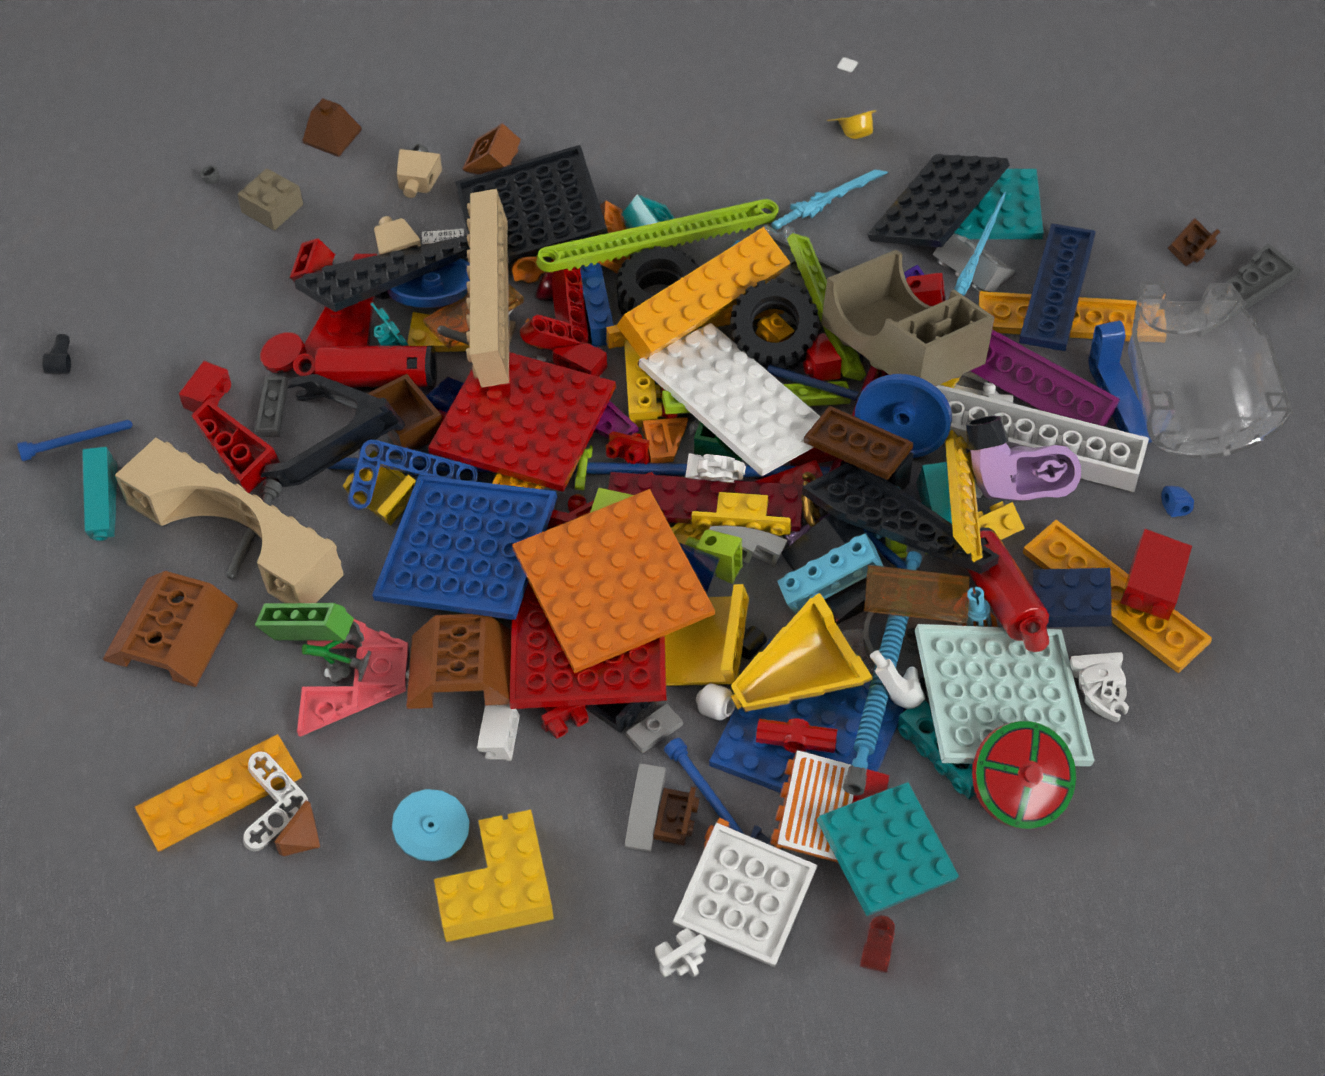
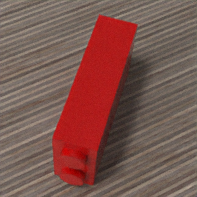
[1120,529,1192,621]

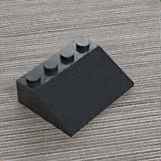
[782,515,899,625]

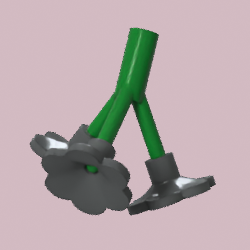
[302,621,371,683]

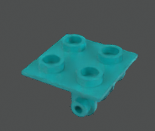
[371,303,409,346]

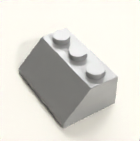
[933,234,1016,292]

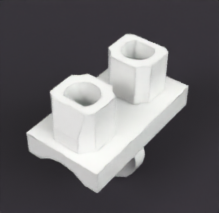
[655,928,706,978]

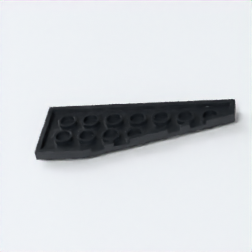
[294,236,470,312]
[802,462,999,574]

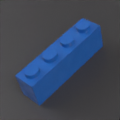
[580,263,614,347]

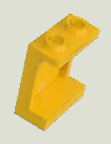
[343,450,416,526]

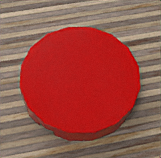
[260,332,305,373]

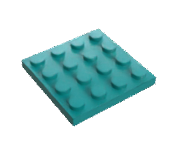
[954,169,1044,239]
[816,782,959,916]

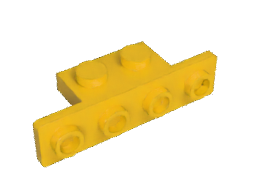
[691,492,791,536]

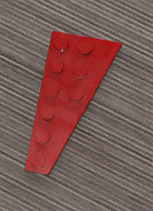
[303,254,377,363]

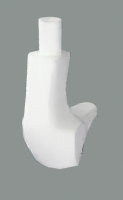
[870,650,925,709]

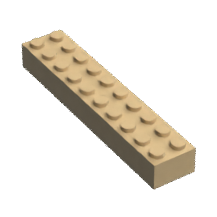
[466,189,509,387]

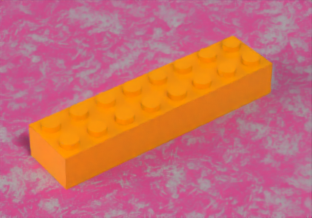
[617,227,790,360]

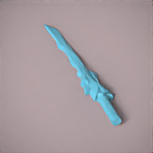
[771,169,888,231]
[954,192,1006,296]

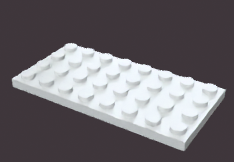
[639,323,820,476]

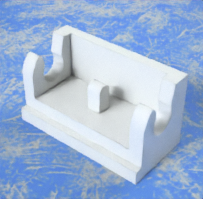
[477,705,520,761]

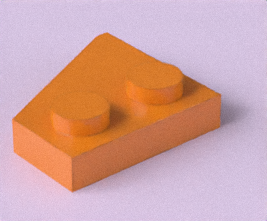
[642,417,688,463]

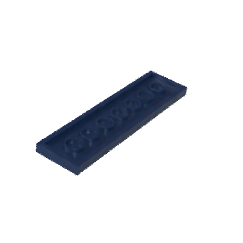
[1019,223,1096,352]

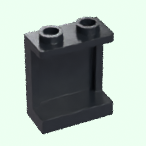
[585,702,652,733]

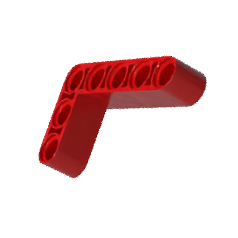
[519,259,588,350]

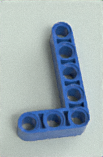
[1088,320,1154,443]
[348,440,478,510]

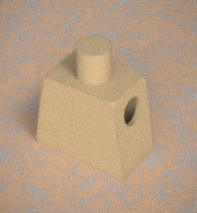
[397,149,442,198]
[374,216,421,255]

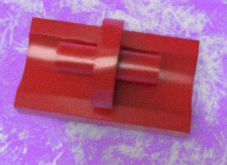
[606,431,650,464]
[541,705,589,739]

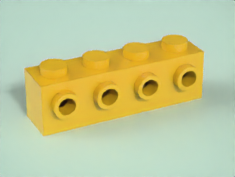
[624,340,662,427]

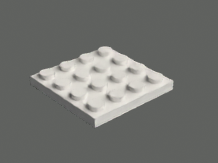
[673,823,817,968]

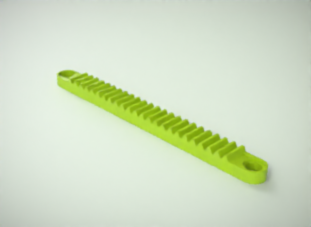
[536,199,779,272]

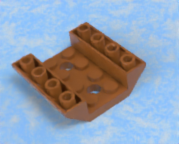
[103,571,238,687]
[407,614,512,709]

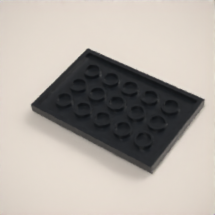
[867,154,1010,247]

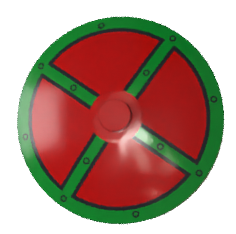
[972,721,1076,829]

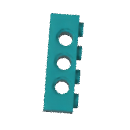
[898,700,976,799]

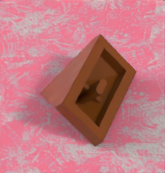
[274,800,320,856]

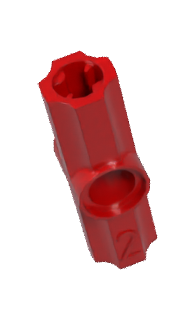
[756,718,838,753]

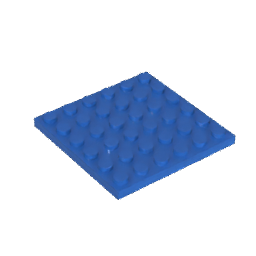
[372,475,558,620]
[709,639,906,793]

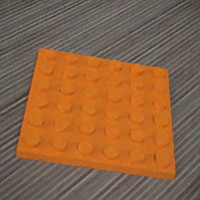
[512,489,715,673]

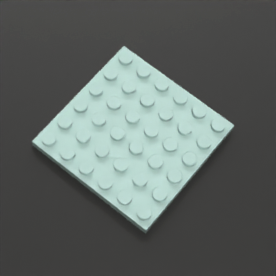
[915,624,1094,766]

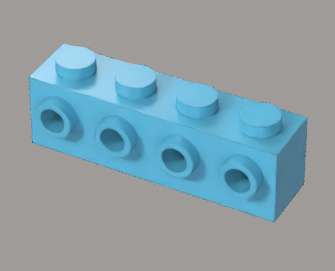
[777,534,884,614]

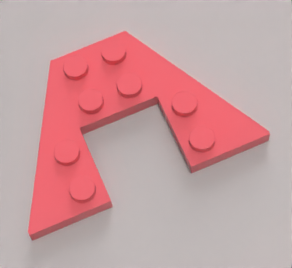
[297,619,409,736]

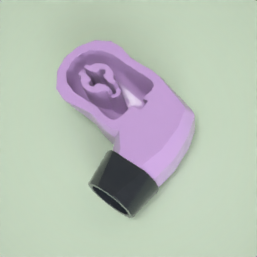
[966,415,1081,501]

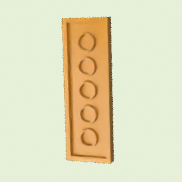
[135,734,302,852]

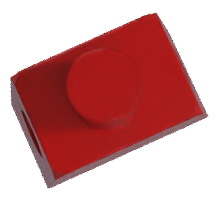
[906,273,946,307]

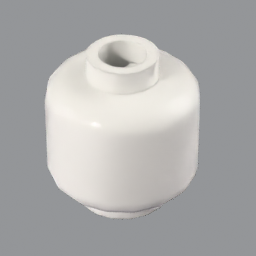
[696,683,736,721]

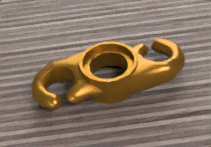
[801,472,821,527]

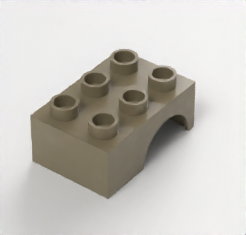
[821,250,995,386]

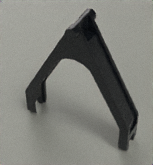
[260,374,405,488]

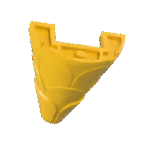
[730,593,873,712]

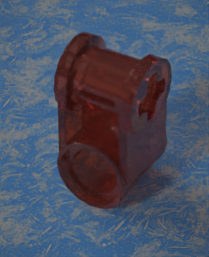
[860,915,895,973]

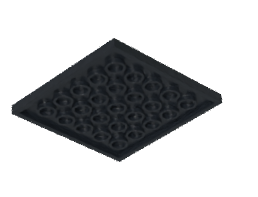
[455,145,608,264]

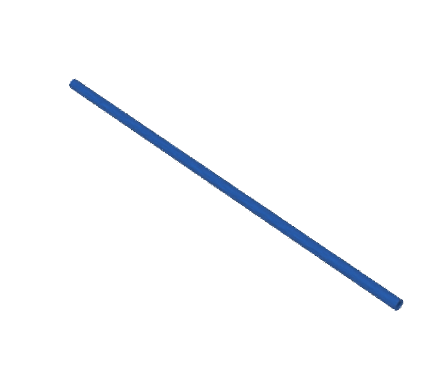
[328,458,830,477]

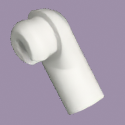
[982,382,1013,403]

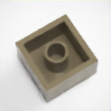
[237,168,303,231]

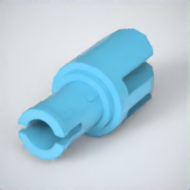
[965,587,992,627]

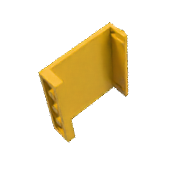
[665,584,749,686]

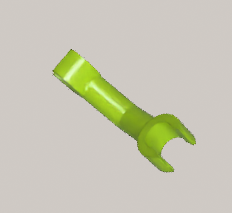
[575,445,593,491]

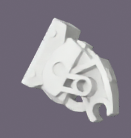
[685,453,746,483]
[1070,652,1129,722]

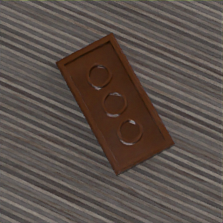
[804,406,913,480]

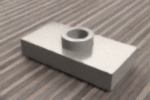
[626,704,683,754]

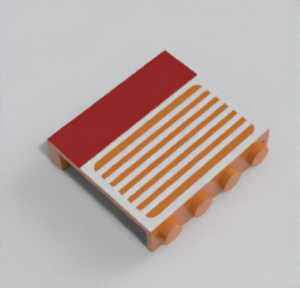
[770,750,890,863]

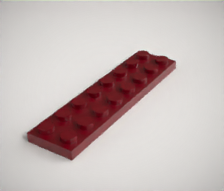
[608,472,803,532]

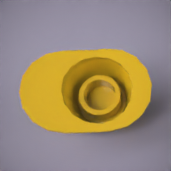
[827,110,876,139]

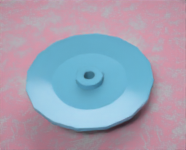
[392,789,469,862]

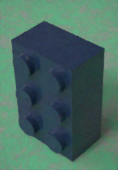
[1033,568,1112,628]

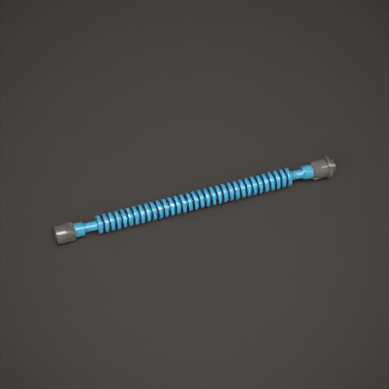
[843,546,925,795]

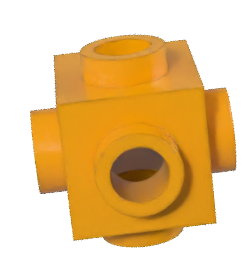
[755,313,795,343]

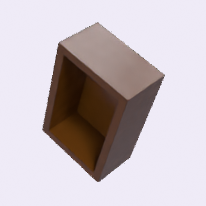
[367,374,442,450]

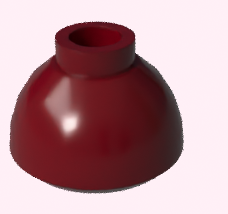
[535,271,553,300]

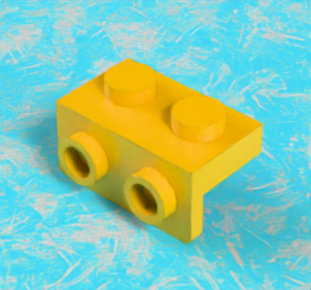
[978,501,1025,540]

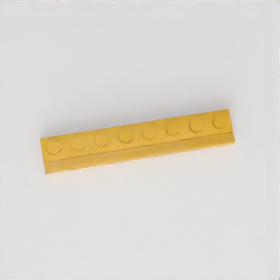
[945,430,983,562]

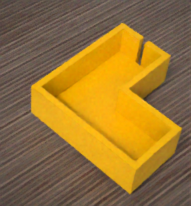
[434,809,554,942]

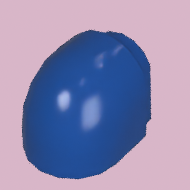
[1161,486,1194,517]

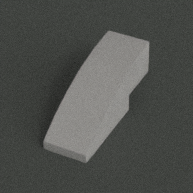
[709,526,787,567]
[625,763,666,853]

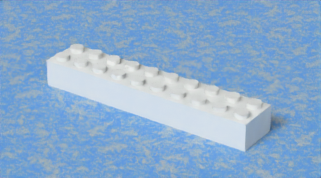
[936,385,1149,492]

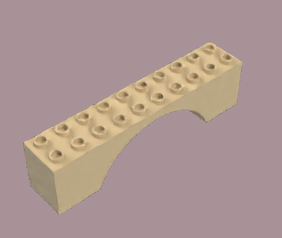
[115,438,344,603]

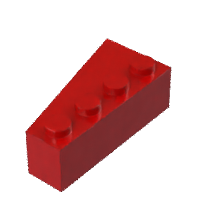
[191,399,280,493]

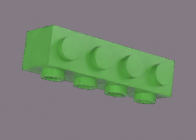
[255,603,354,641]

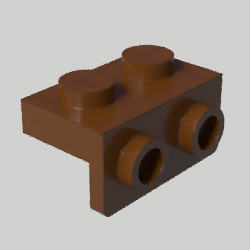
[1167,218,1221,266]
[653,786,700,846]

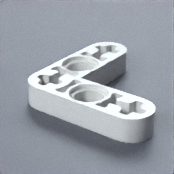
[243,751,308,851]

